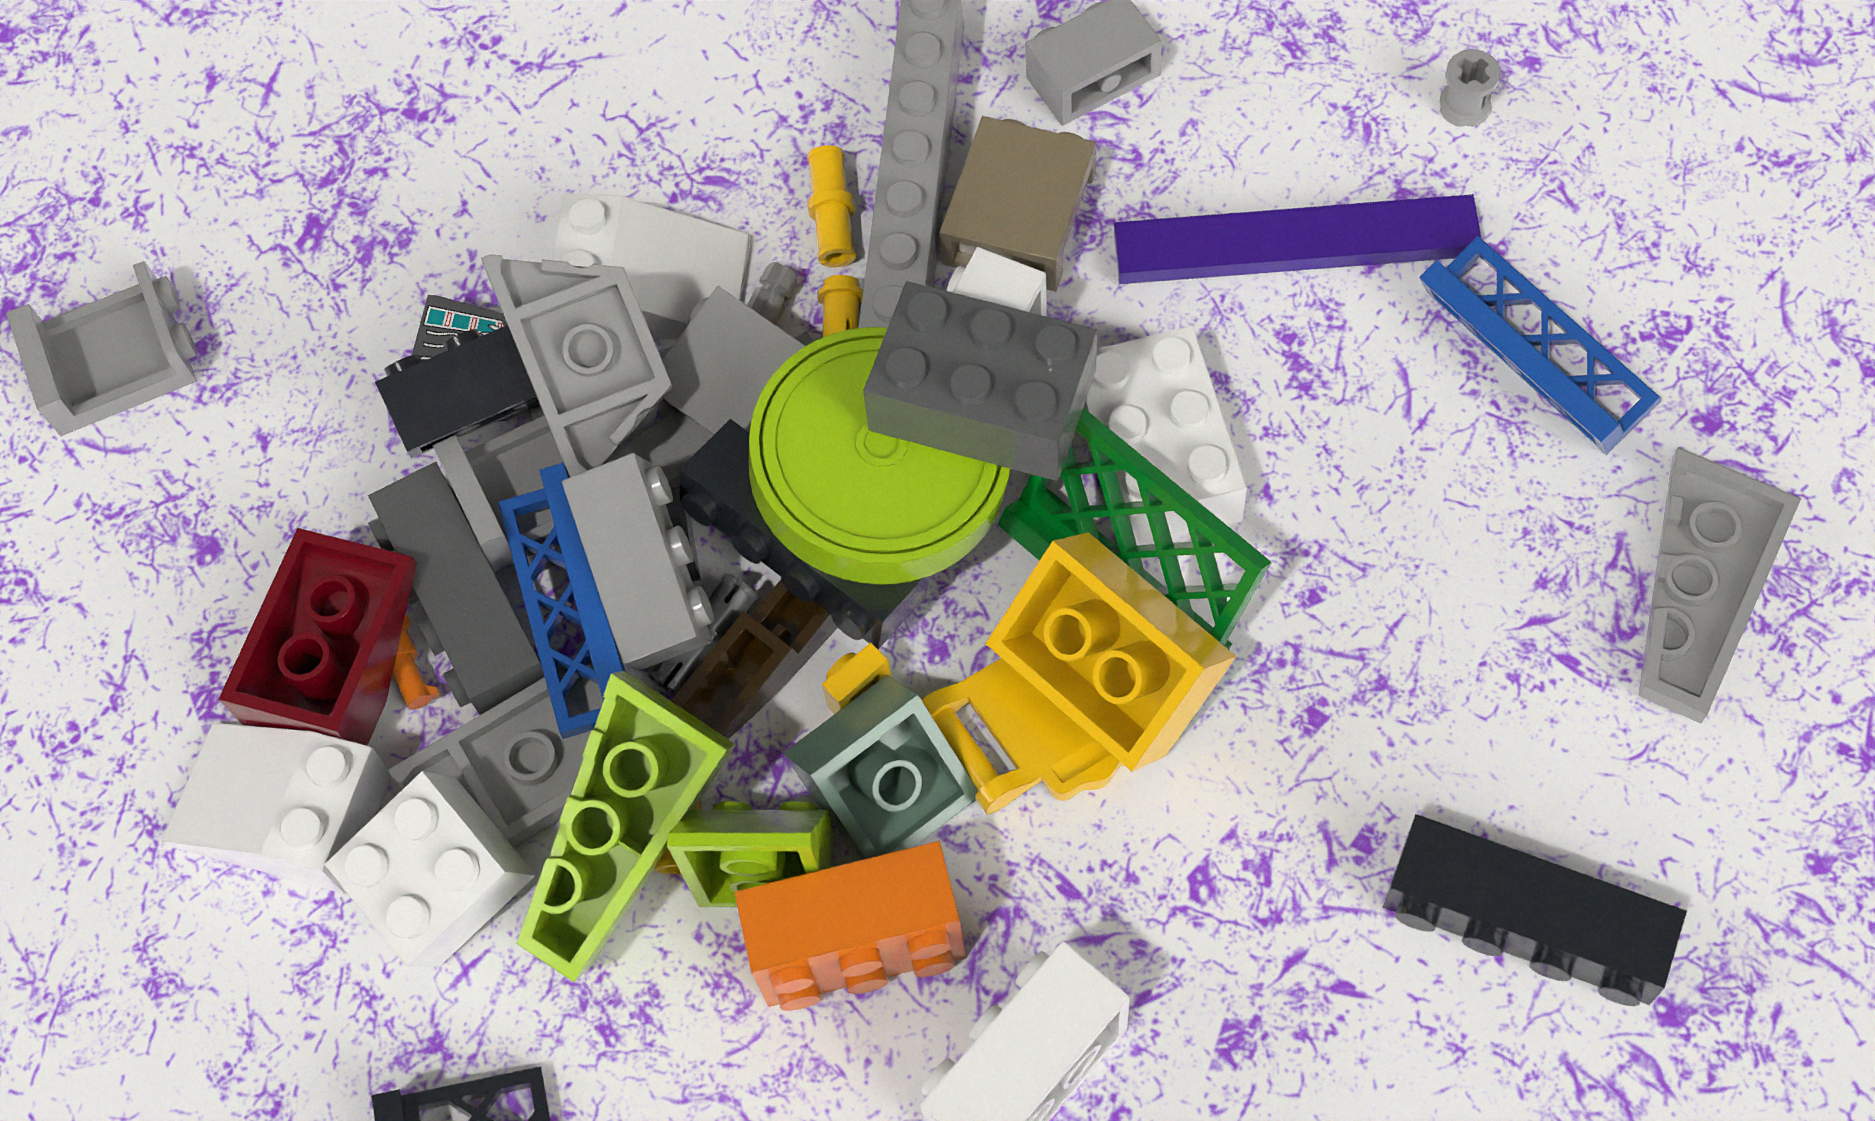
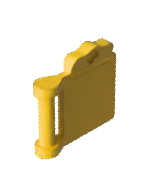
[922,658,1123,815]

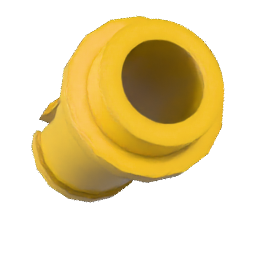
[817,275,863,337]

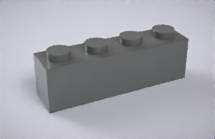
[368,462,544,715]

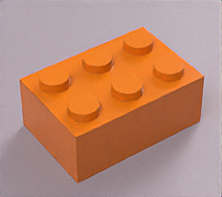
[734,841,966,1011]

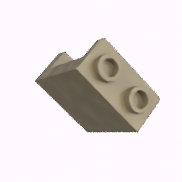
[939,116,1096,292]

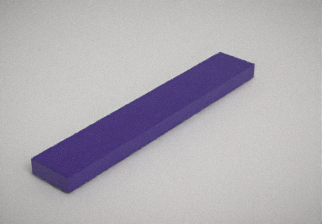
[1114,194,1482,284]

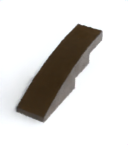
[671,579,838,739]

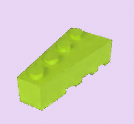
[516,671,736,982]

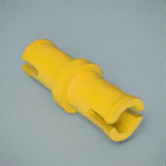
[807,145,856,268]

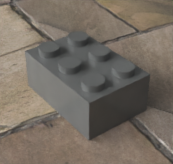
[863,281,1097,481]

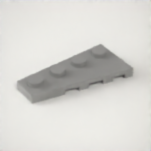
[1638,447,1801,724]

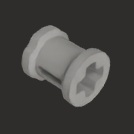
[1439,49,1501,127]

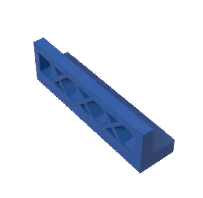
[1419,236,1661,455]
[498,462,626,739]

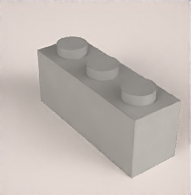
[562,453,714,670]

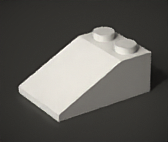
[551,193,750,339]
[161,723,392,894]

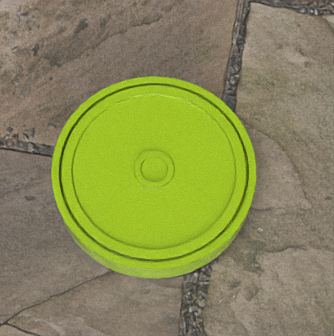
[749,327,1010,584]

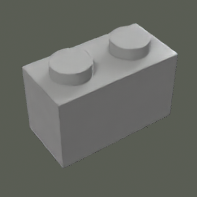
[1025,0,1162,126]

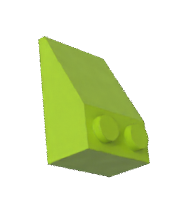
[667,801,835,907]

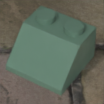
[783,675,978,860]

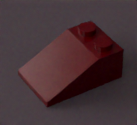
[218,528,417,746]

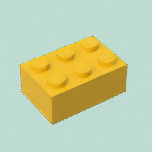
[985,532,1237,772]

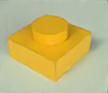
[821,642,892,714]

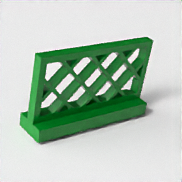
[997,407,1272,649]

